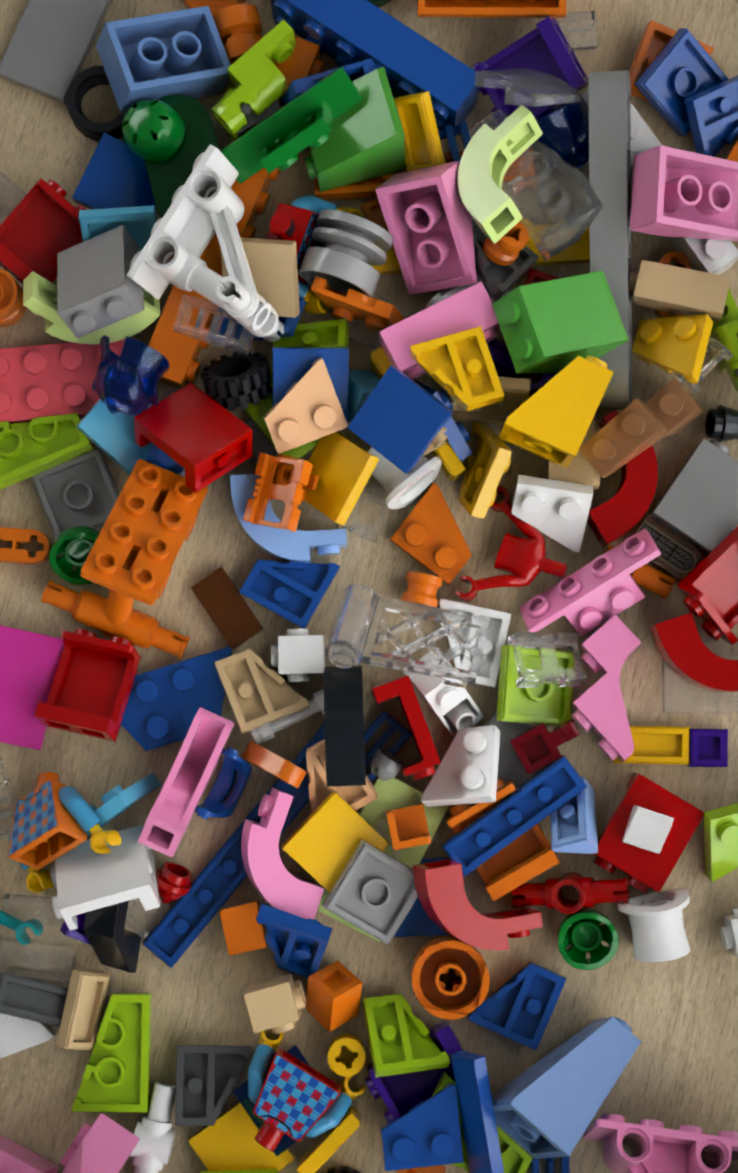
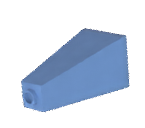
[492,1016,641,1159]

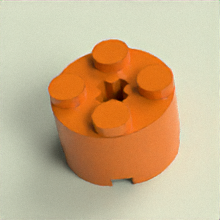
[411,936,490,1020]

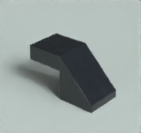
[83,901,142,973]

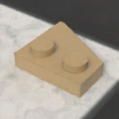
[214,649,310,734]

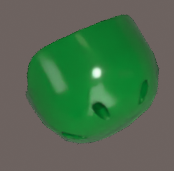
[122,100,185,162]
[49,526,100,585]
[557,908,619,970]

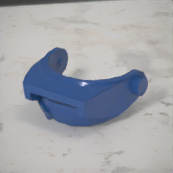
[195,747,253,820]

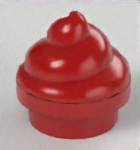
[156,862,192,904]

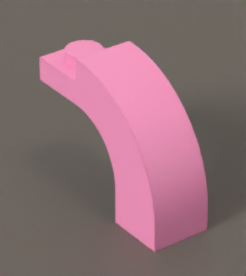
[241,787,325,919]

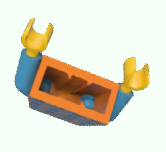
[8,772,121,893]

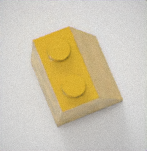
[498,356,614,469]

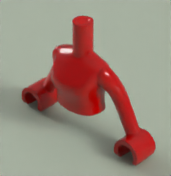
[455,486,568,602]

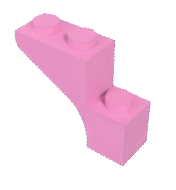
[572,614,641,763]
[138,707,235,858]

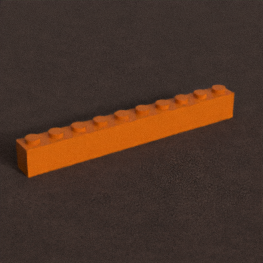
[139,36,325,389]

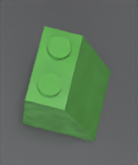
[304,67,406,192]
[492,271,629,374]

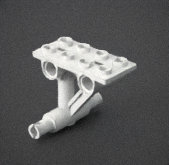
[127,144,284,342]

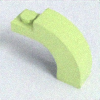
[457,104,543,244]
[23,271,161,344]

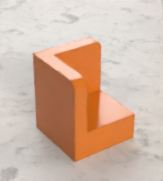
[386,803,431,851]
[220,899,268,956]
[306,960,363,1032]

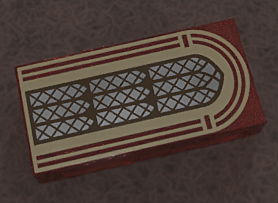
[633,514,708,583]

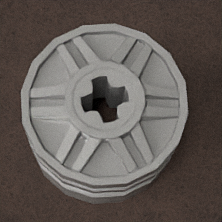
[298,209,393,298]

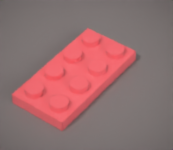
[0,338,131,424]

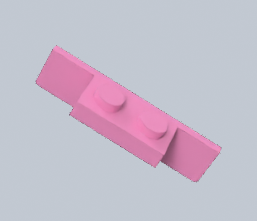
[519,529,661,637]

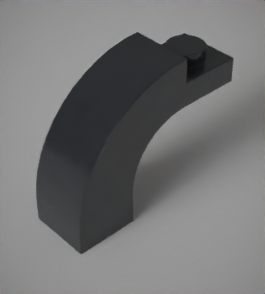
[324,662,366,787]

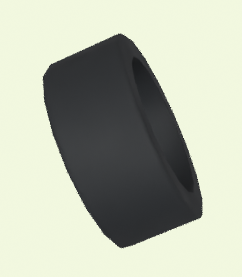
[66,66,127,142]

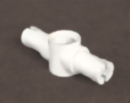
[130,1082,176,1173]

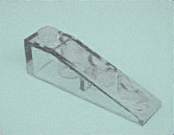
[468,108,603,261]

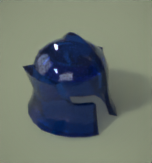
[532,97,589,172]
[91,335,170,415]

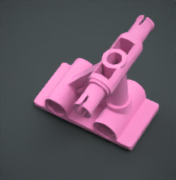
[584,1114,738,1173]

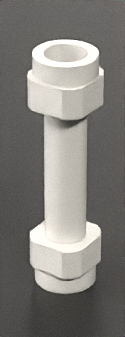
[251,689,324,745]

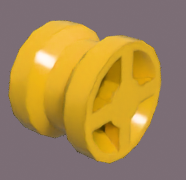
[327,1033,366,1077]

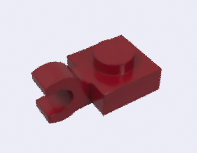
[510,719,580,775]

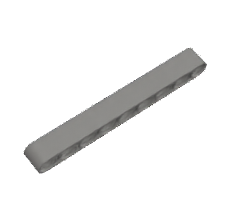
[588,70,632,410]

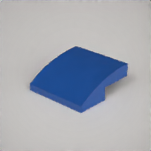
[72,132,156,210]

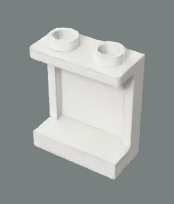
[50,825,160,931]

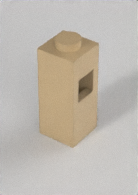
[628,260,731,322]

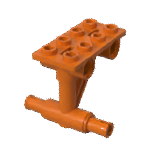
[41,459,208,659]

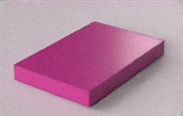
[0,625,64,750]

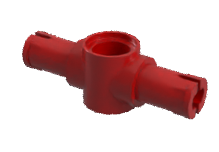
[512,872,630,914]

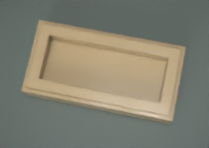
[56,969,110,1050]

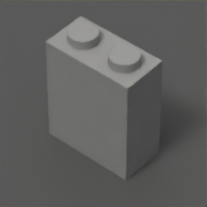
[57,225,144,338]
[649,439,738,556]

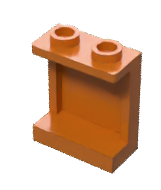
[446,778,560,901]

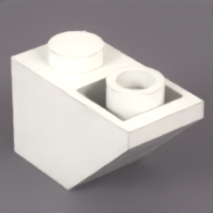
[404,649,484,738]

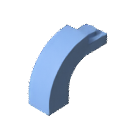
[230,474,348,563]

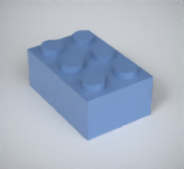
[96,6,231,113]

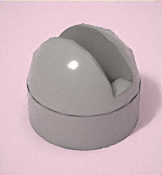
[370,748,404,780]

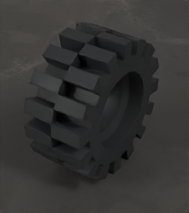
[201,351,272,411]

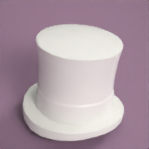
[369,447,442,509]
[617,888,691,962]

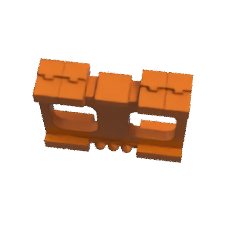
[243,452,313,532]

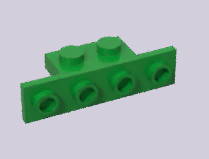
[220,66,363,184]

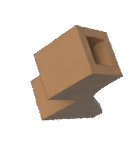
[579,378,705,478]

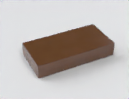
[191,567,264,650]

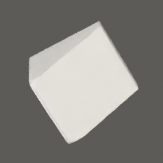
[622,805,674,854]

